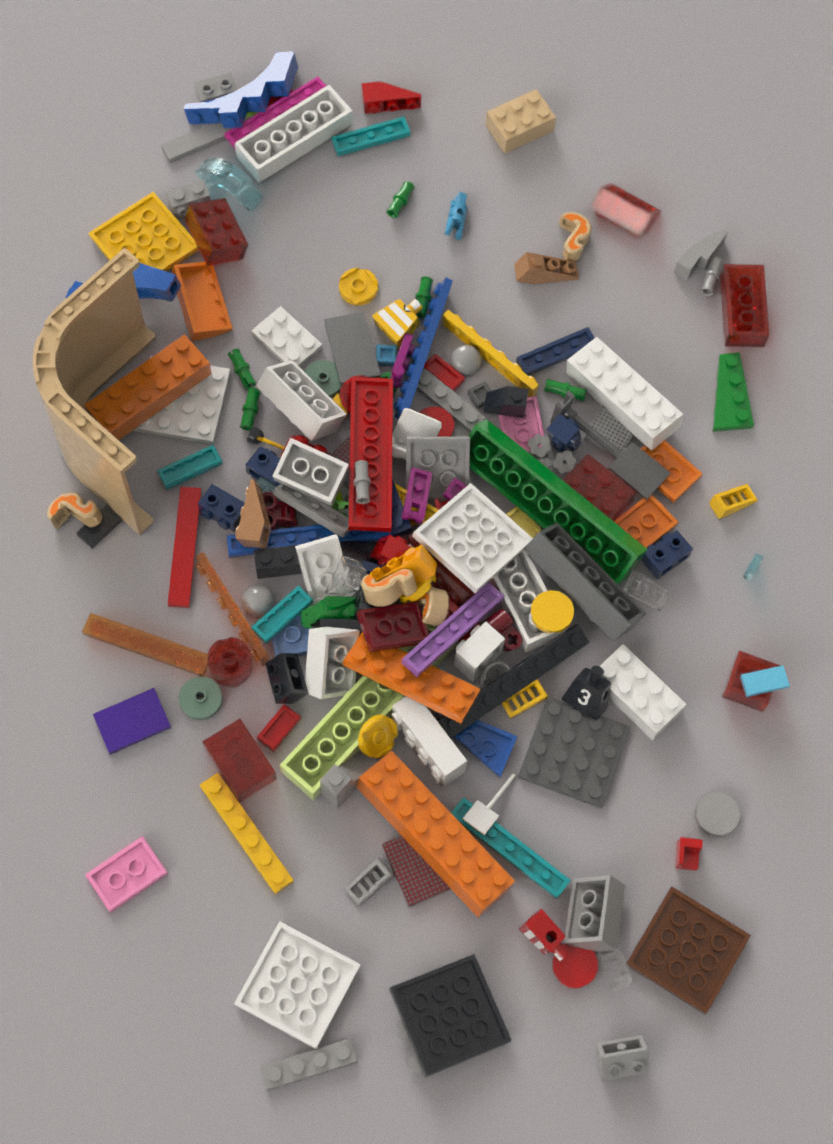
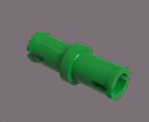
[386,181,415,218]
[415,276,433,318]
[228,348,256,390]
[544,379,587,402]
[240,388,261,431]

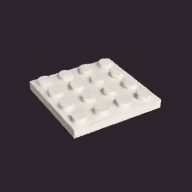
[133,355,231,445]
[412,483,533,593]
[234,922,361,1049]

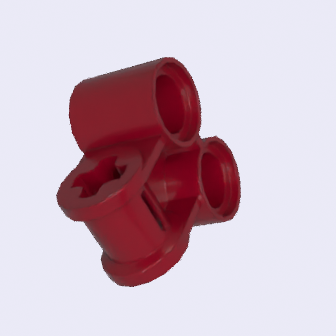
[262,492,298,530]
[480,609,522,652]

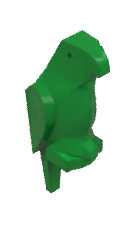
[300,596,356,629]

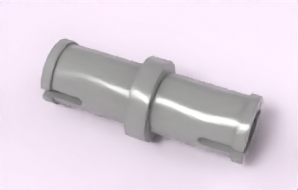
[701,257,723,296]
[354,460,371,504]

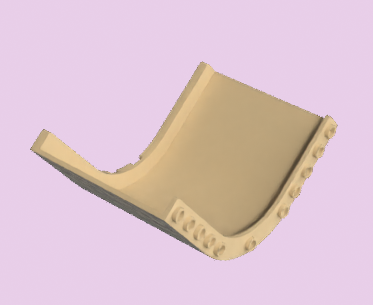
[33,248,156,535]

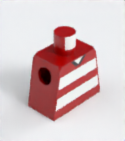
[519,909,570,961]

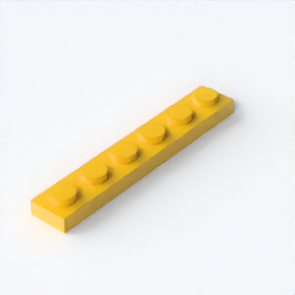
[442,310,539,397]
[199,773,294,895]

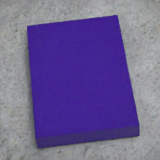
[93,688,171,755]

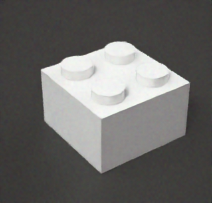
[454,621,505,682]

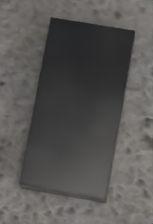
[76,505,122,549]

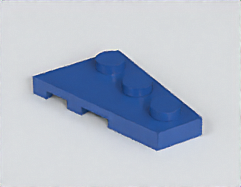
[453,720,517,777]

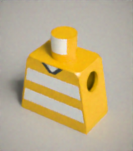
[372,299,423,349]

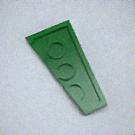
[712,352,754,432]

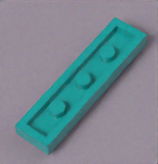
[331,116,411,157]

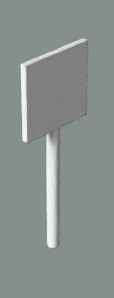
[462,773,516,835]

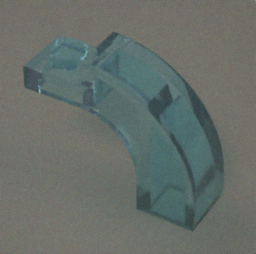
[194,157,263,211]

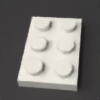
[251,306,323,367]
[295,534,352,606]

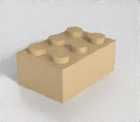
[485,89,556,154]

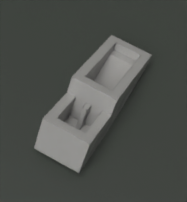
[674,230,728,280]

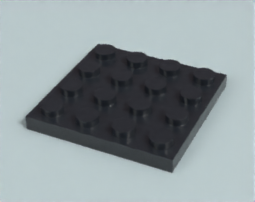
[389,954,512,1078]

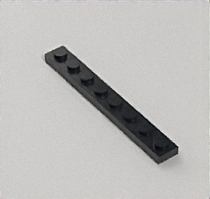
[437,624,589,739]

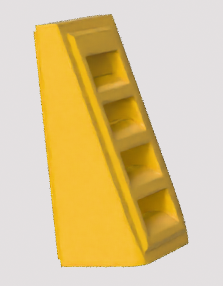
[709,484,758,519]
[501,679,548,719]

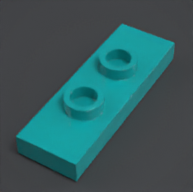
[157,445,223,490]
[251,585,313,644]

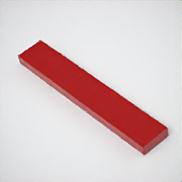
[168,487,202,608]

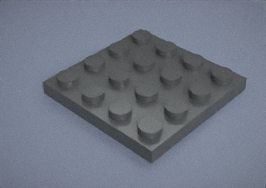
[518,697,630,808]

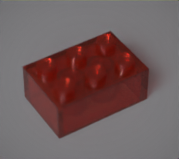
[184,198,249,266]
[563,454,636,522]
[202,718,277,803]

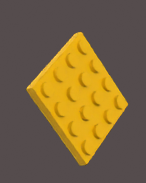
[88,192,200,272]

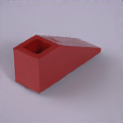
[361,81,422,114]

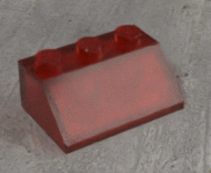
[590,183,661,237]

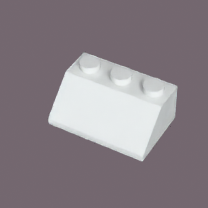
[305,627,359,699]

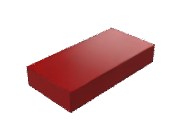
[423,353,466,392]
[256,704,301,752]

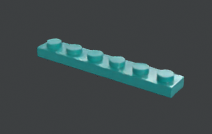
[451,797,571,900]

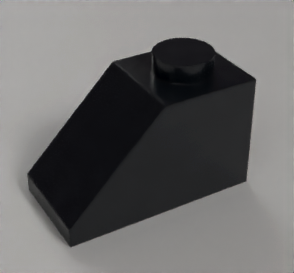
[483,386,529,418]

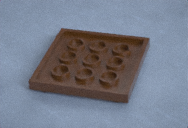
[625,886,751,1015]

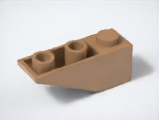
[514,252,579,284]
[235,479,271,549]

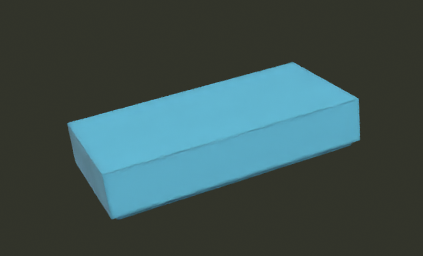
[740,665,790,697]

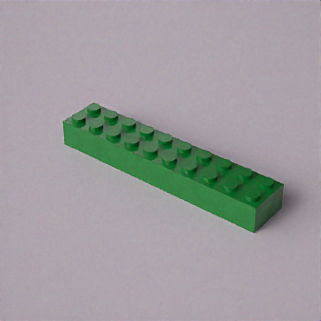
[468,419,648,585]

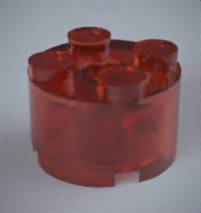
[208,637,253,688]

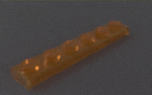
[195,552,269,666]
[82,613,211,677]

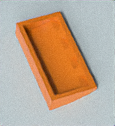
[171,261,233,341]

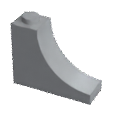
[320,750,382,809]

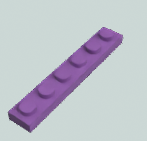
[401,582,505,677]

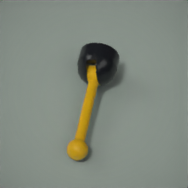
[247,426,285,450]

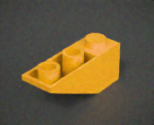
[369,544,437,585]

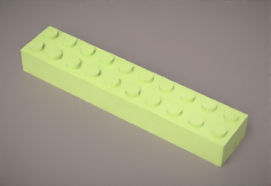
[280,612,459,801]

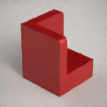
[675,837,703,871]

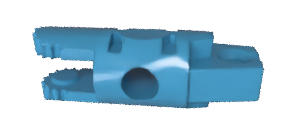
[444,192,468,240]

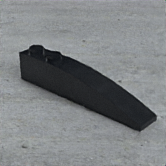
[254,542,378,579]

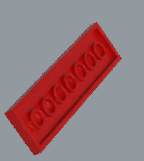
[348,377,393,532]

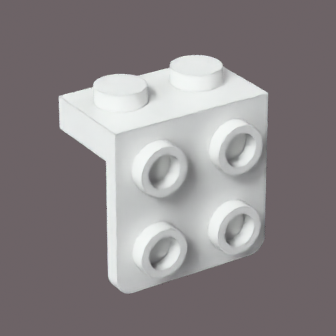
[392,408,442,460]

